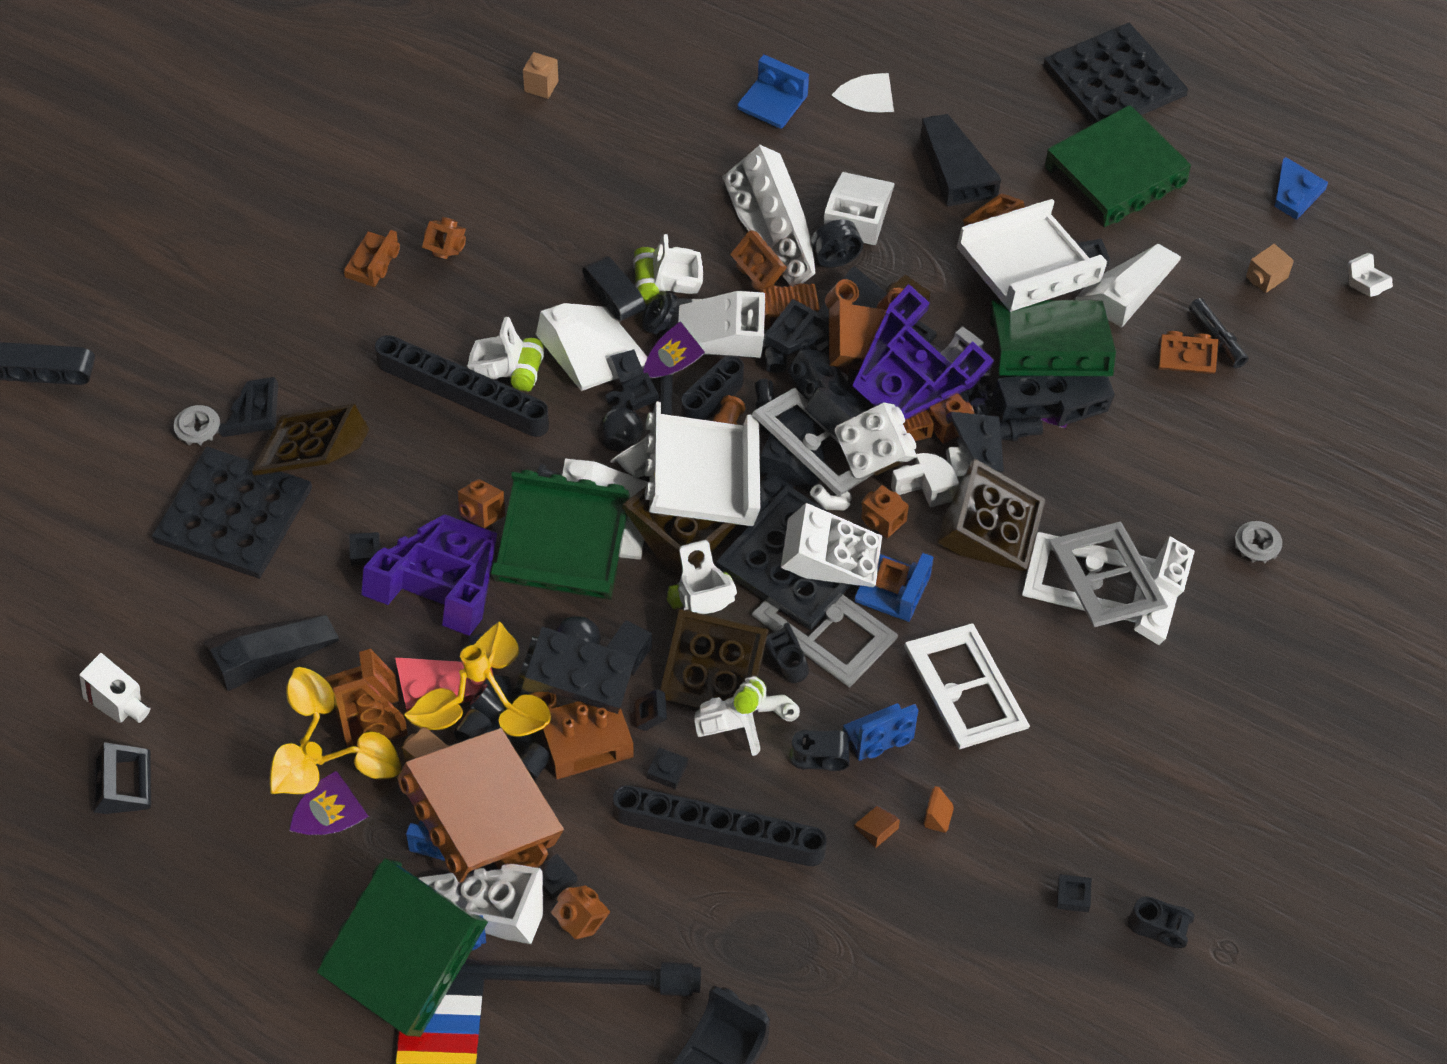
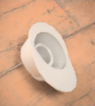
[610,434,650,478]

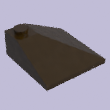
[252,403,369,476]
[937,459,1046,572]
[622,486,736,579]
[660,609,769,708]

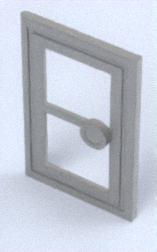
[752,388,874,497]
[1050,522,1168,627]
[752,588,898,688]

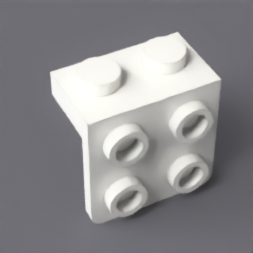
[835,403,917,479]

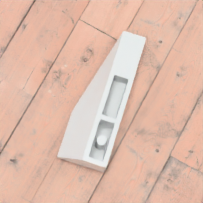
[722,145,815,287]

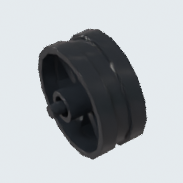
[811,219,864,268]

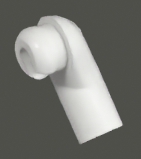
[810,484,852,511]
[757,695,800,721]

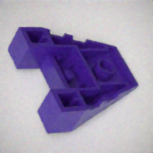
[852,284,994,420]
[361,514,497,636]

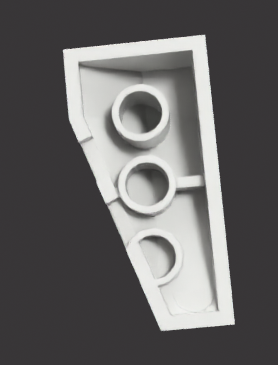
[1076,244,1181,328]
[419,864,543,944]

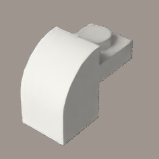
[891,453,960,507]

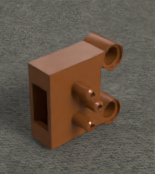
[825,279,903,370]
[529,692,634,779]

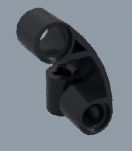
[453,675,551,781]

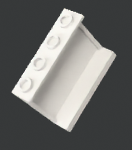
[957,199,1107,312]
[645,402,760,526]

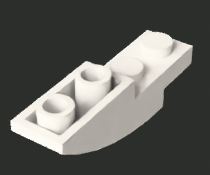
[1134,536,1195,645]

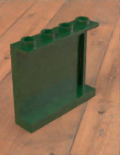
[1044,105,1191,228]
[990,300,1116,376]
[491,470,631,600]
[317,858,488,1037]

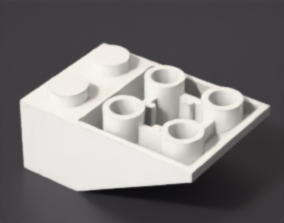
[824,172,894,245]
[678,291,765,358]
[781,503,882,587]

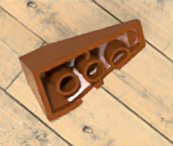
[333,678,408,754]

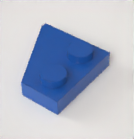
[1274,157,1328,220]

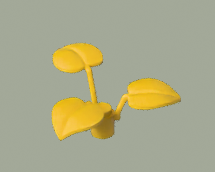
[405,621,551,737]
[270,667,401,794]

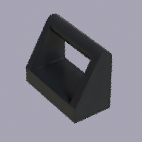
[93,742,151,814]

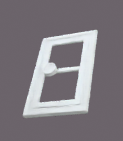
[1022,532,1156,623]
[904,624,1030,749]

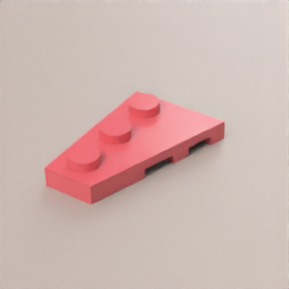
[395,658,493,712]

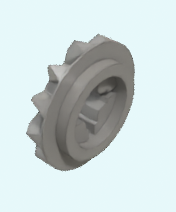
[174,405,221,446]
[1235,521,1282,564]

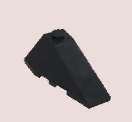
[760,387,825,491]

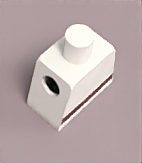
[79,653,150,723]

